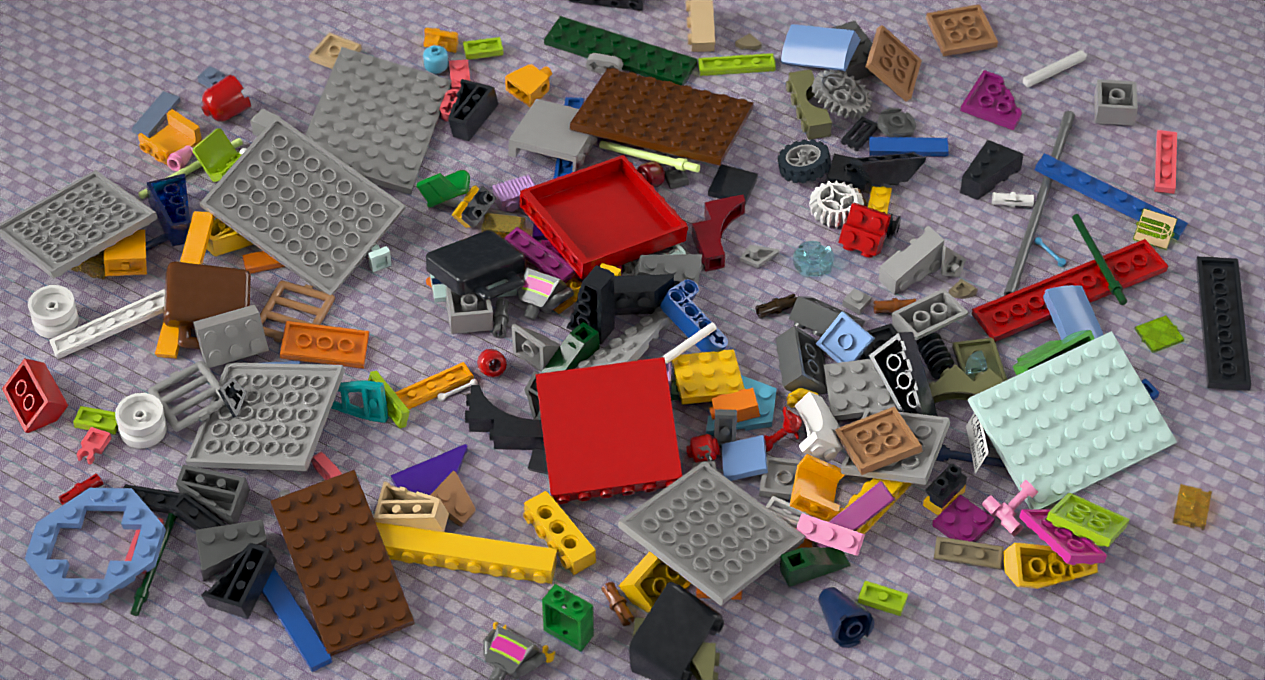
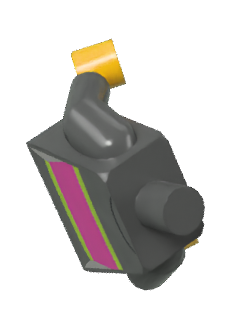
[517,268,581,321]
[483,622,556,680]

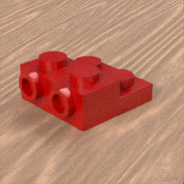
[838,202,891,258]

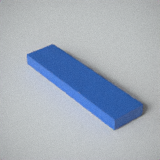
[869,137,949,157]

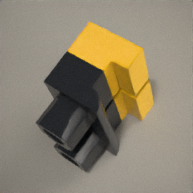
[452,186,497,228]
[923,463,967,515]

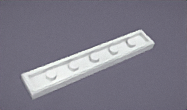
[49,289,165,359]

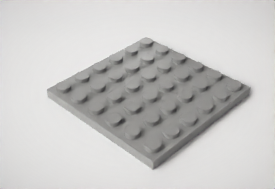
[0,170,158,279]
[185,363,345,471]
[618,461,806,606]

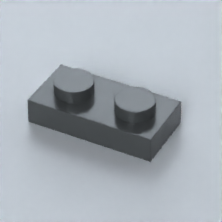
[714,409,737,448]

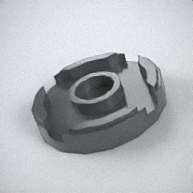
[877,107,916,137]

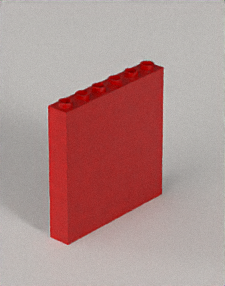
[519,155,688,279]
[535,357,682,504]

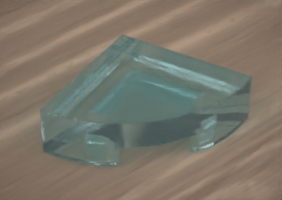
[965,350,987,374]

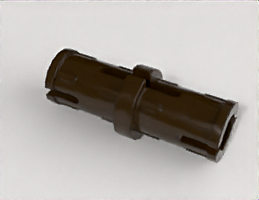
[755,293,797,318]

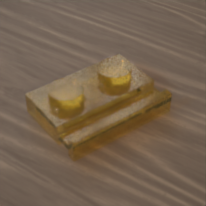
[1172,484,1212,531]

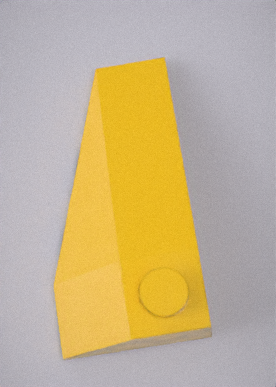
[1003,542,1098,589]

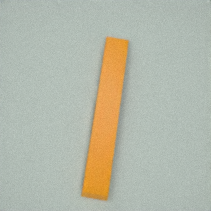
[155,211,215,359]

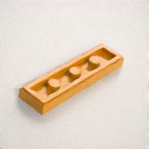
[395,362,474,409]

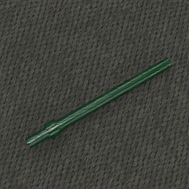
[1072,214,1128,305]
[130,514,177,616]

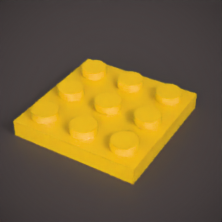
[671,349,745,404]

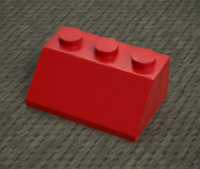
[2,358,68,433]

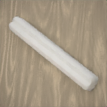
[1023,50,1087,87]

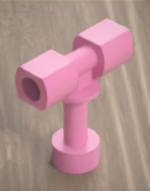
[982,480,1038,536]

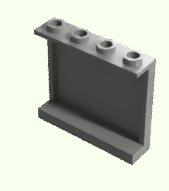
[508,99,598,172]

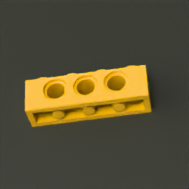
[523,491,596,575]

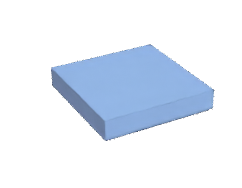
[816,311,875,363]

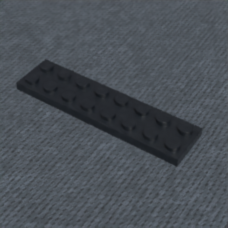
[1196,256,1251,391]

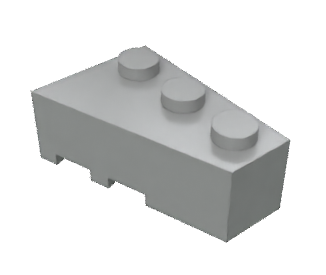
[878,225,945,295]

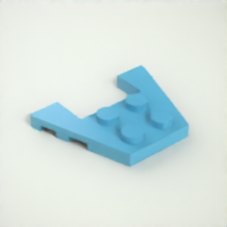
[706,375,777,436]

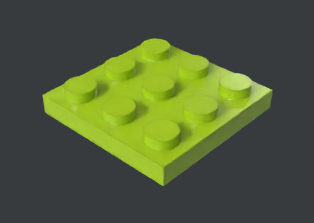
[1046,493,1130,547]

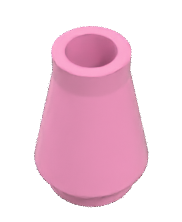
[167,145,194,171]

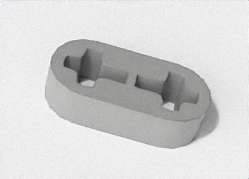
[586,53,623,74]

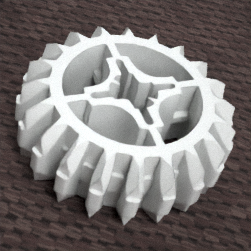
[809,180,864,229]

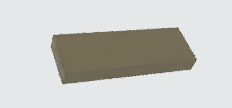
[933,536,1004,569]

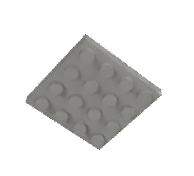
[841,408,950,485]

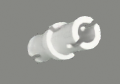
[992,192,1034,208]

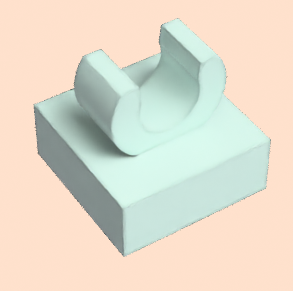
[368,244,392,272]

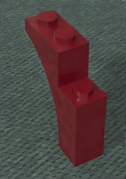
[692,194,745,272]

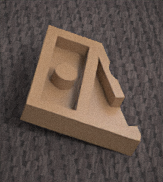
[430,471,476,528]

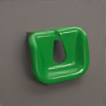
[417,170,470,208]

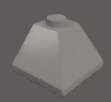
[512,324,560,372]

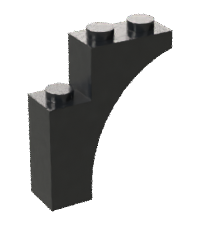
[465,385,545,450]

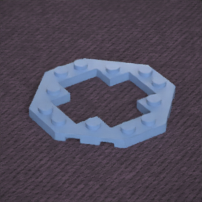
[25,488,166,603]

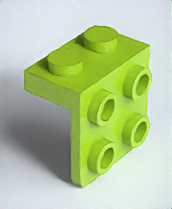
[193,128,241,182]

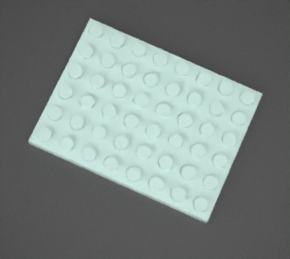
[968,331,1177,509]

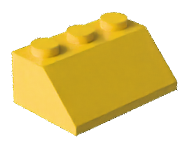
[619,551,691,613]

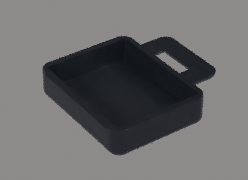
[426,230,526,300]

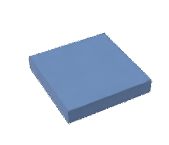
[722,435,768,481]

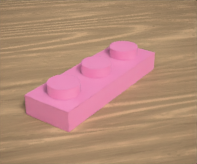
[796,513,865,556]

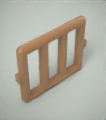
[260,280,335,343]

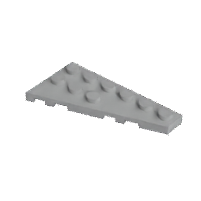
[575,306,673,369]

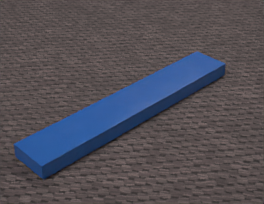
[262,567,332,672]

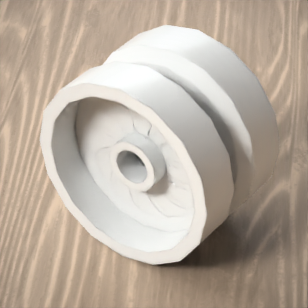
[28,285,79,338]
[115,393,167,449]

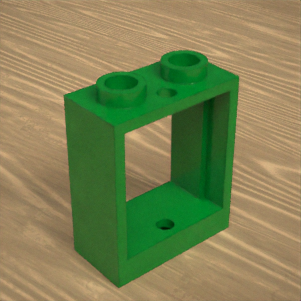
[542,584,594,652]

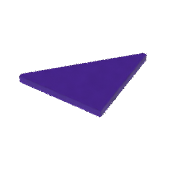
[390,444,468,495]

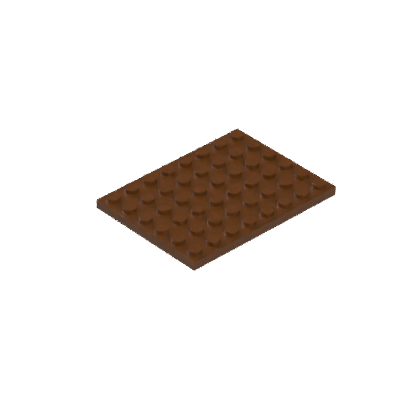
[570,68,754,166]

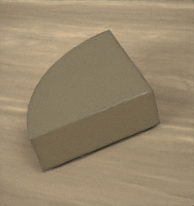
[735,33,762,51]
[949,279,978,299]

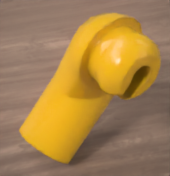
[786,388,818,408]

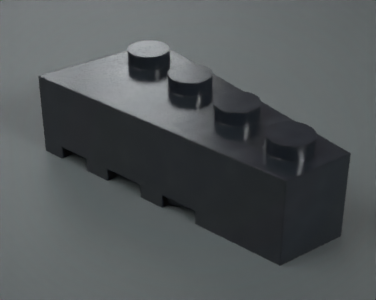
[566,265,615,345]
[869,332,938,416]

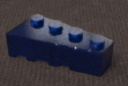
[146,174,190,247]

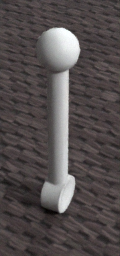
[437,379,478,402]

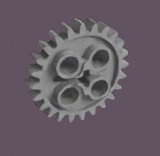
[812,69,873,120]

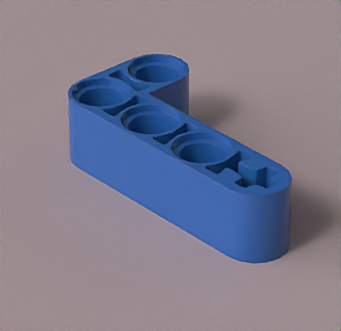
[660,279,728,352]

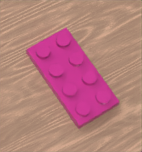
[1019,509,1107,565]

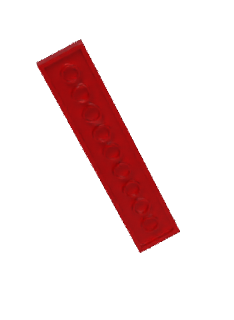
[972,239,1168,342]

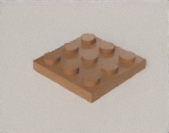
[926,4,998,57]
[866,25,922,102]
[835,406,922,475]

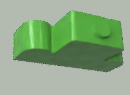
[1013,330,1095,376]

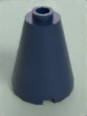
[818,587,875,648]

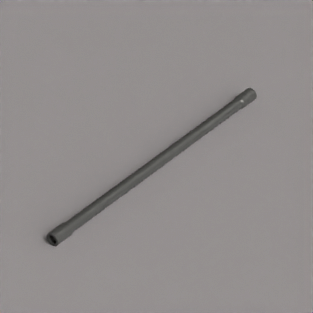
[1004,111,1075,296]

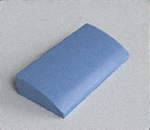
[781,24,861,71]
[1043,285,1104,340]

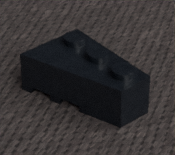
[201,543,277,619]

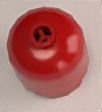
[201,74,251,122]

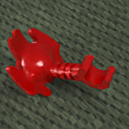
[764,406,802,453]

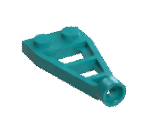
[331,380,389,423]

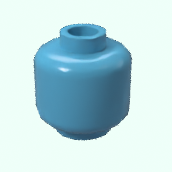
[423,45,448,74]

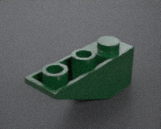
[541,322,600,373]
[780,547,850,587]

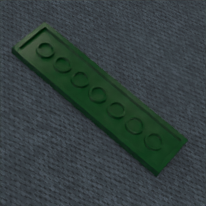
[544,16,697,86]

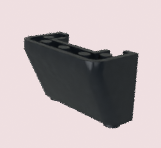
[629,581,724,680]

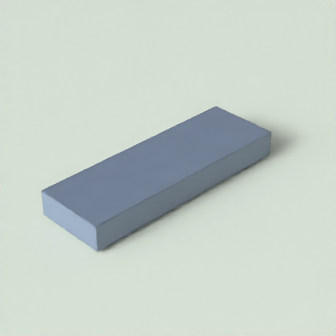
[132,91,181,138]

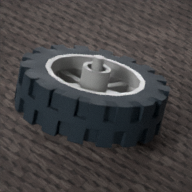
[777,139,831,183]

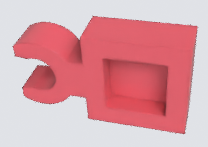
[77,427,112,464]

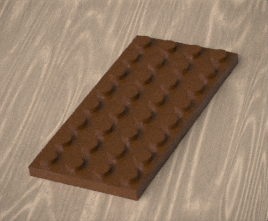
[270,470,415,656]

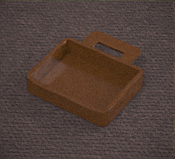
[163,261,251,349]

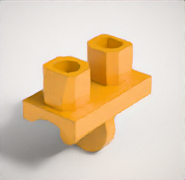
[423,27,458,53]

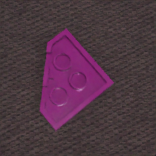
[960,70,1022,130]

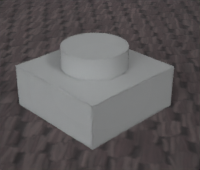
[842,288,872,315]

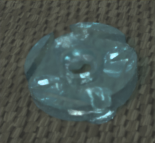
[793,241,834,278]

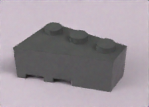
[634,254,702,286]
[176,464,250,524]
[195,519,267,582]

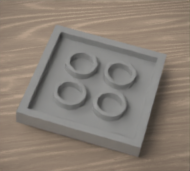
[824,359,896,420]

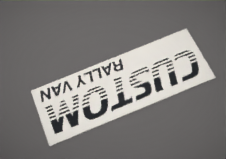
[966,412,988,474]

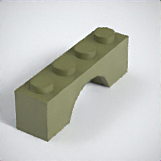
[786,69,832,140]

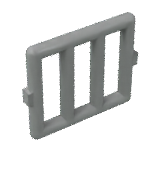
[148,361,226,432]

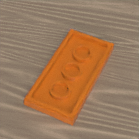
[280,321,369,369]

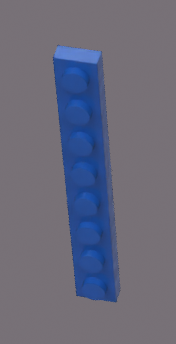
[1034,153,1188,240]

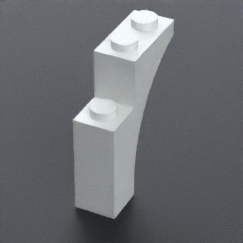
[795,392,843,462]

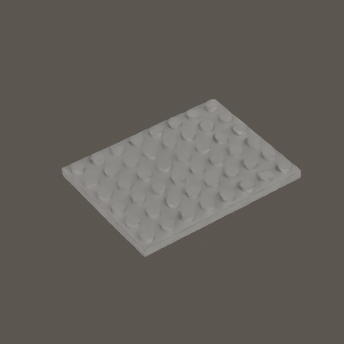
[305,47,452,195]
[200,115,405,295]

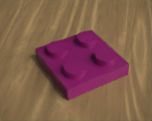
[932,495,995,542]

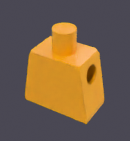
[505,64,552,107]

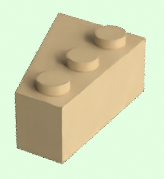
[686,0,715,52]
[373,481,449,532]

